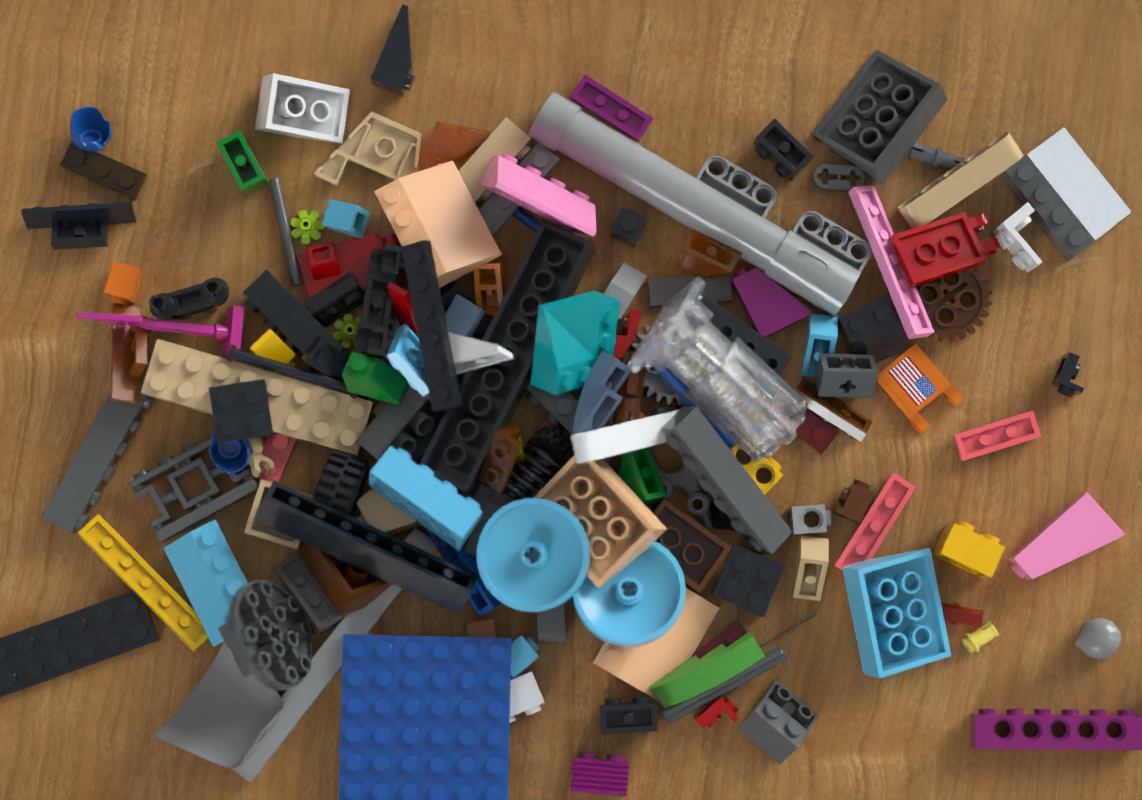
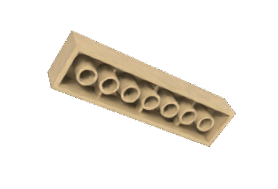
[141,339,373,456]

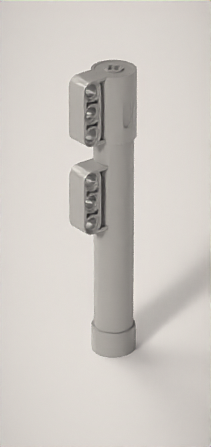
[528,92,871,317]

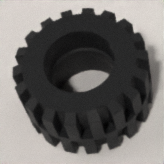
[313,449,369,517]

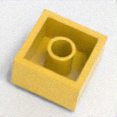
[932,521,1005,578]

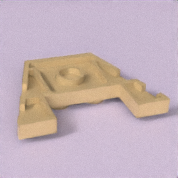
[314,111,422,186]

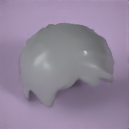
[1075,618,1121,659]

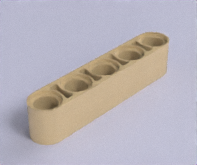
[898,132,1024,229]

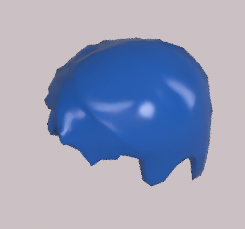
[70,107,112,152]
[208,432,251,474]

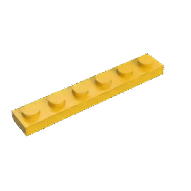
[78,514,209,652]

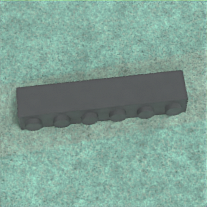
[42,380,156,534]
[661,406,792,555]

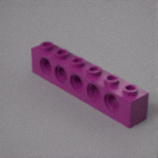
[971,709,1142,750]

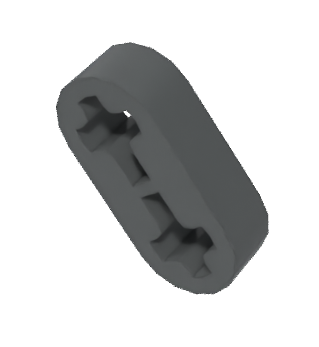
[812,164,865,192]

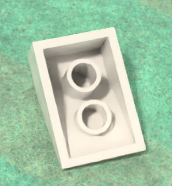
[255,73,350,143]

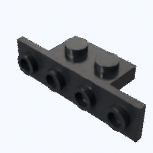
[21,202,136,250]

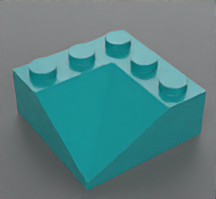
[530,291,620,395]

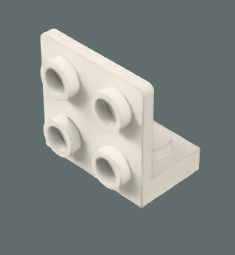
[993,202,1042,272]

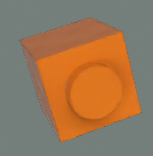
[104,261,144,306]

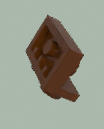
[479,425,522,492]

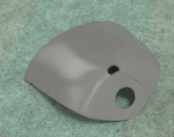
[154,641,284,768]

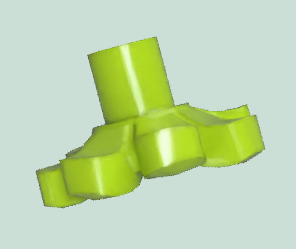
[290,210,325,245]
[333,314,360,349]

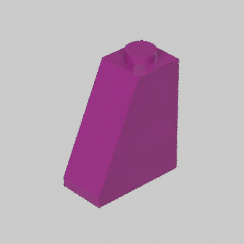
[731,267,811,338]

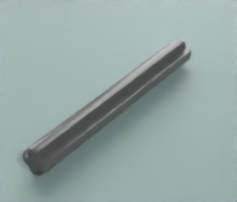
[661,646,787,724]

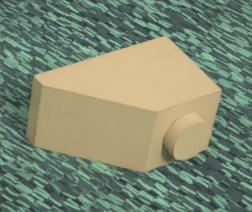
[793,535,829,601]

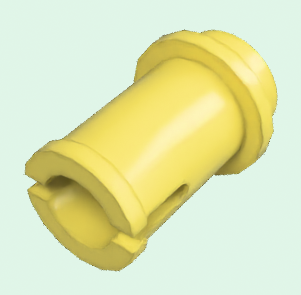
[962,621,999,653]

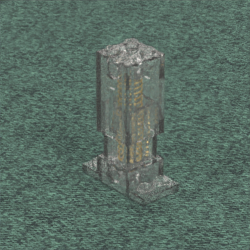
[627,276,809,462]

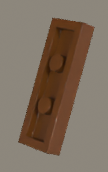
[791,377,872,442]

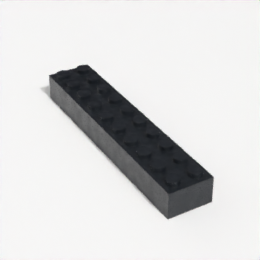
[418,220,596,496]

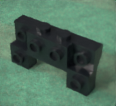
[354,244,405,360]

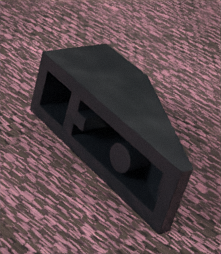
[370,4,415,97]

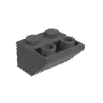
[738,679,819,765]

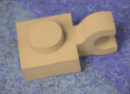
[246,437,274,478]

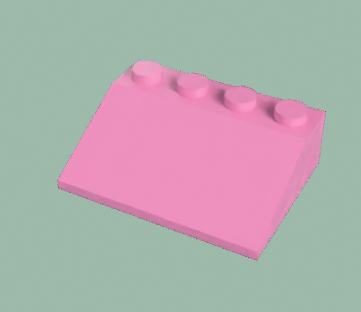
[479,153,596,237]

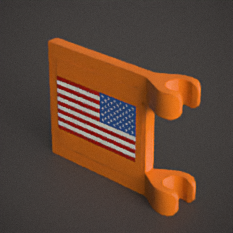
[876,343,963,434]

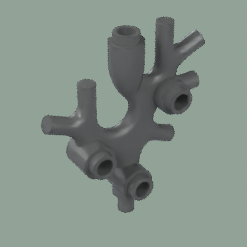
[647,399,720,529]

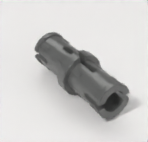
[908,142,966,171]

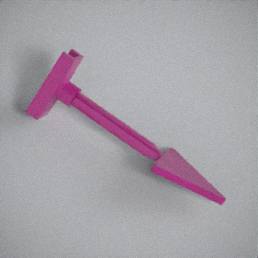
[77,306,245,362]

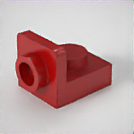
[694,697,739,728]

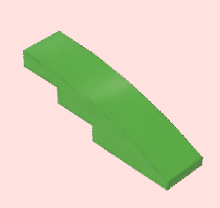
[650,632,766,709]

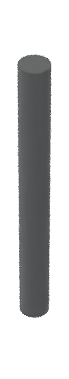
[269,178,302,286]

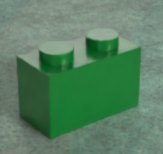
[216,130,269,196]

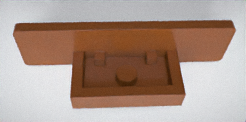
[111,304,151,404]

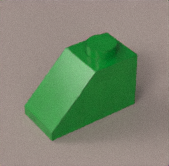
[342,351,409,405]
[619,447,666,507]

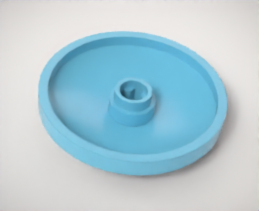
[477,498,590,612]
[573,541,686,647]

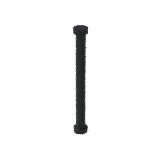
[227,344,357,399]

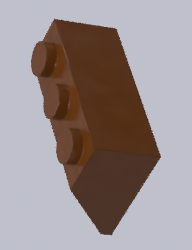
[297,542,393,616]

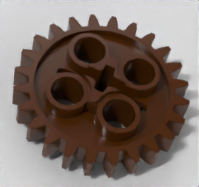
[916,267,992,343]

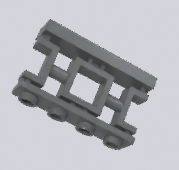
[129,431,259,543]

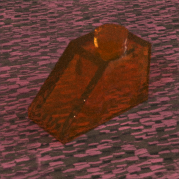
[430,122,491,165]
[677,229,742,279]

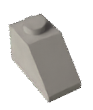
[604,262,647,323]

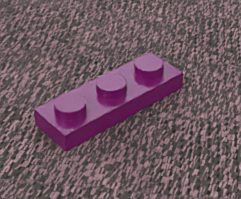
[570,75,653,143]

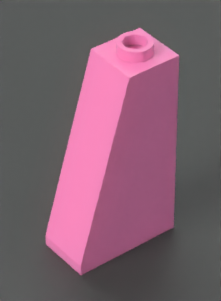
[1009,492,1125,580]

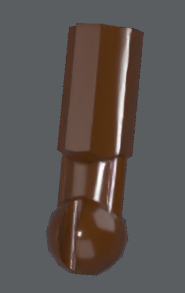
[612,352,647,425]

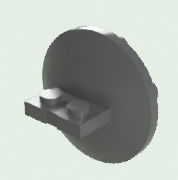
[218,580,312,690]

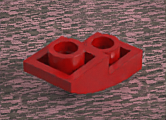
[613,309,641,361]

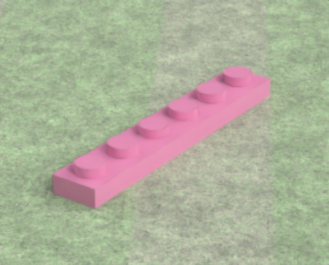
[848,185,934,339]

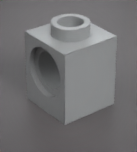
[789,504,831,535]

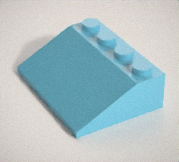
[842,548,951,678]

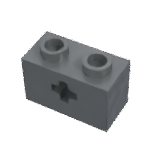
[814,353,878,398]

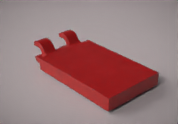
[889,212,1001,288]
[297,232,406,298]

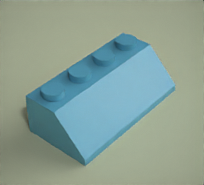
[369,446,482,551]
[163,520,247,647]

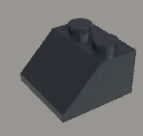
[838,296,908,363]

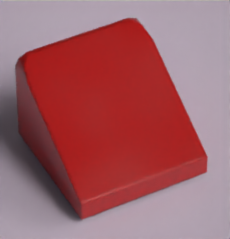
[306,241,340,280]

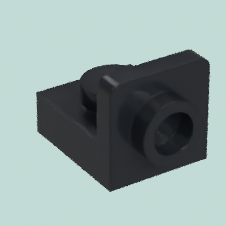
[1051,352,1084,397]

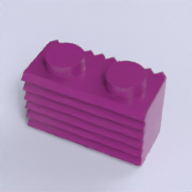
[570,752,629,797]

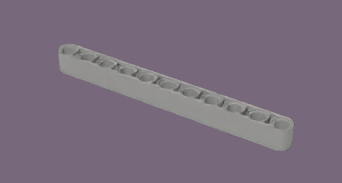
[231,527,436,783]

